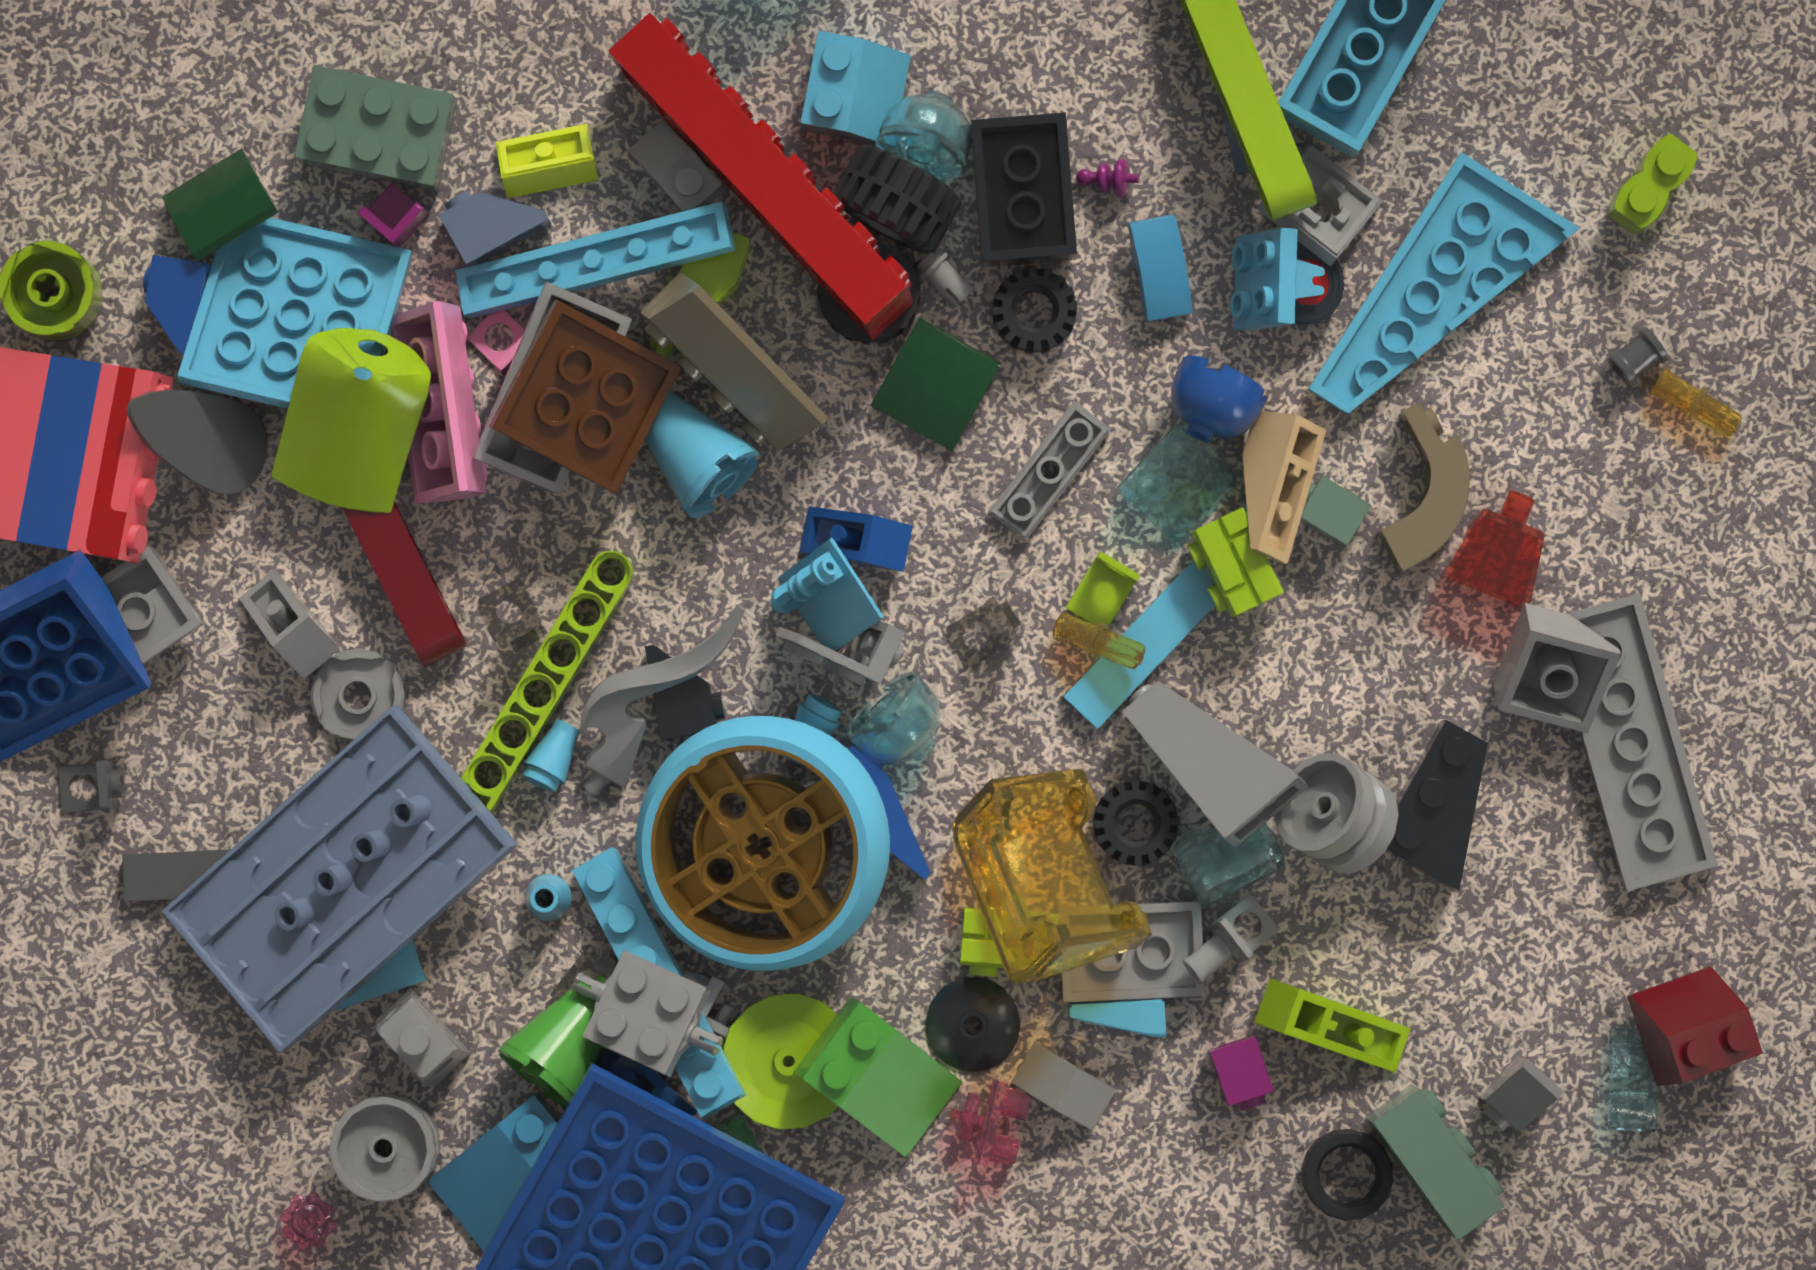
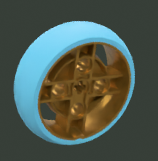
[636,716,890,971]

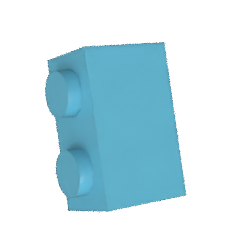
[801,31,911,148]

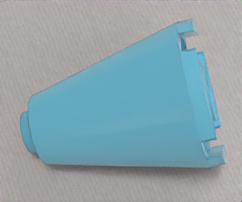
[645,391,760,518]

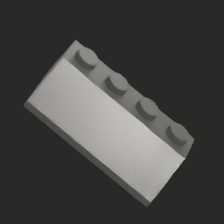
[472,282,632,494]

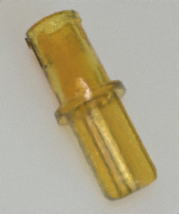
[1649,367,1742,438]
[1053,612,1146,670]

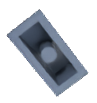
[439,191,552,267]

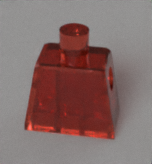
[1440,490,1545,609]

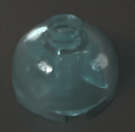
[876,91,972,180]
[847,671,941,765]

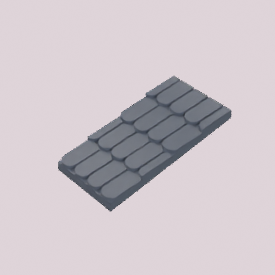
[161,705,518,1053]

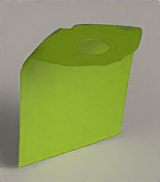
[271,328,431,513]

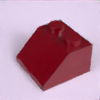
[1627,967,1763,1086]

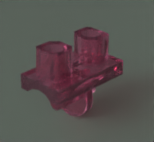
[949,1078,1031,1167]

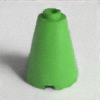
[498,975,607,1108]

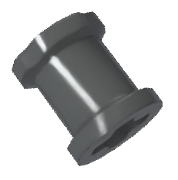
[1606,326,1669,388]

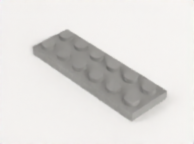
[1567,593,1718,892]

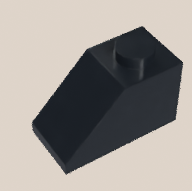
[645,645,726,741]

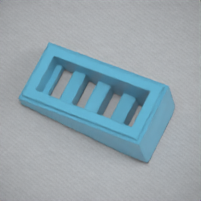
[1068,998,1166,1038]

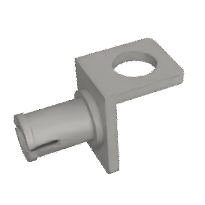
[1182,895,1278,984]

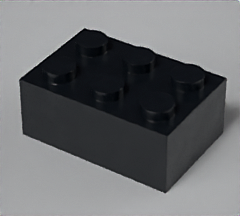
[970,112,1077,268]

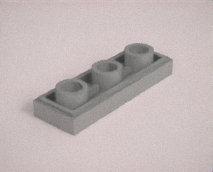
[988,401,1111,541]

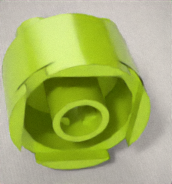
[0,240,102,341]

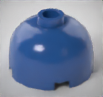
[1171,355,1268,443]

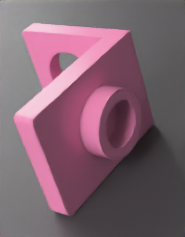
[467,310,525,377]

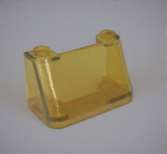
[952,769,1152,984]

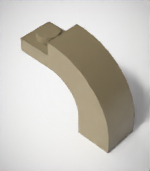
[1377,402,1470,573]

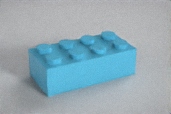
[1278,0,1446,159]

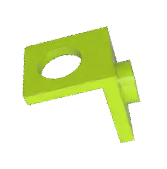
[1066,551,1141,632]

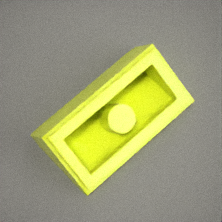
[496,124,598,198]

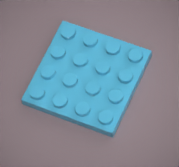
[177,217,413,409]

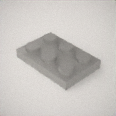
[1058,901,1205,1002]

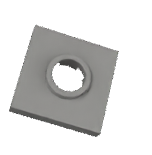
[1256,143,1382,267]

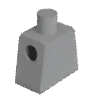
[376,988,471,1086]

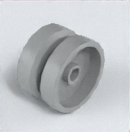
[1275,754,1399,873]
[330,1093,441,1202]

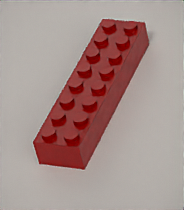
[608,13,914,341]

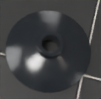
[926,977,1020,1072]

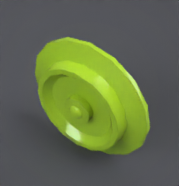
[722,993,838,1130]

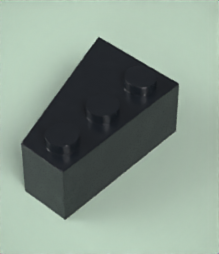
[1385,720,1488,891]

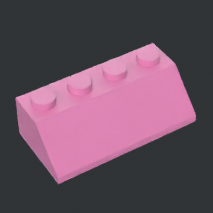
[391,301,487,504]

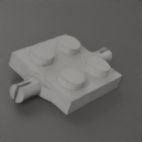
[572,950,723,1078]

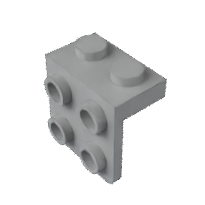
[775,621,905,686]

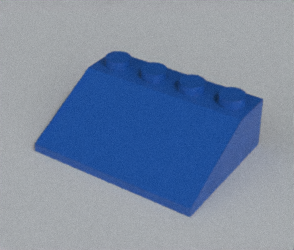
[0,550,151,762]

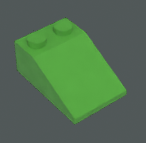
[794,996,962,1157]

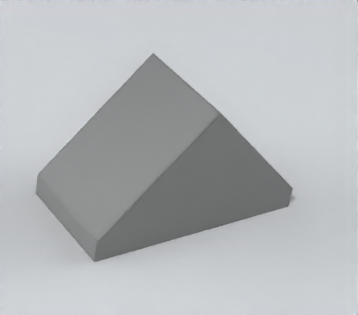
[1011,1042,1116,1130]

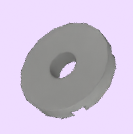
[310,648,406,741]

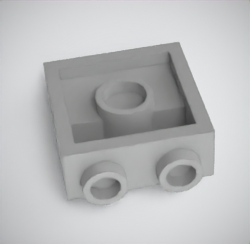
[98,546,204,666]

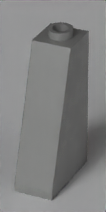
[1122,681,1309,848]

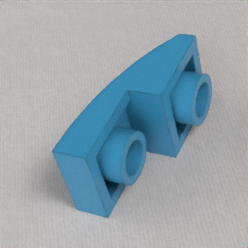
[1128,214,1193,321]

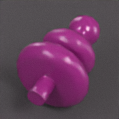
[1076,158,1140,198]

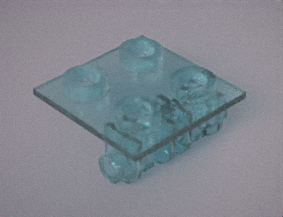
[1117,419,1242,549]

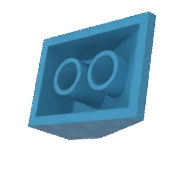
[427,1092,560,1252]

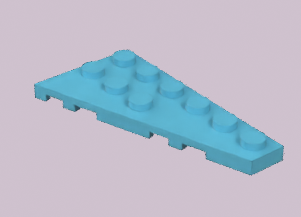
[1307,152,1580,415]

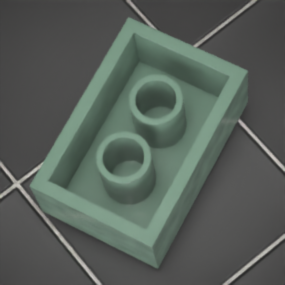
[294,65,458,193]
[1365,1084,1505,1240]

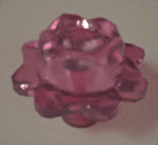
[280,1192,337,1250]

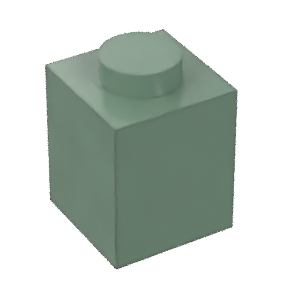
[1300,476,1372,548]

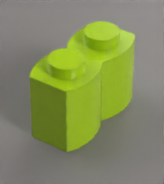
[1607,134,1698,235]

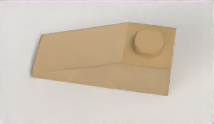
[1242,411,1326,564]

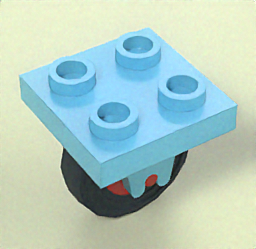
[1230,228,1345,331]

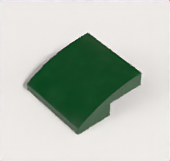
[162,148,278,262]
[870,318,1002,451]

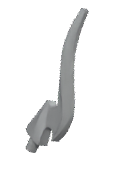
[579,605,745,796]

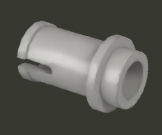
[915,250,975,309]

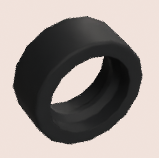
[1301,1129,1394,1221]

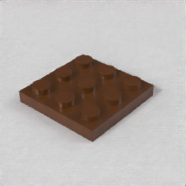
[489,300,682,494]

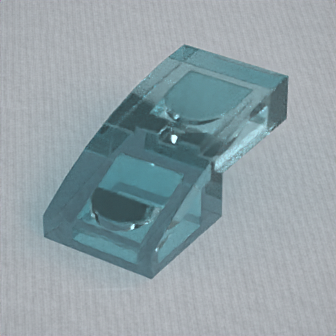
[1607,1028,1659,1132]

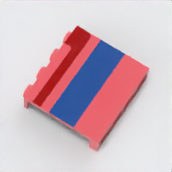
[0,347,173,564]

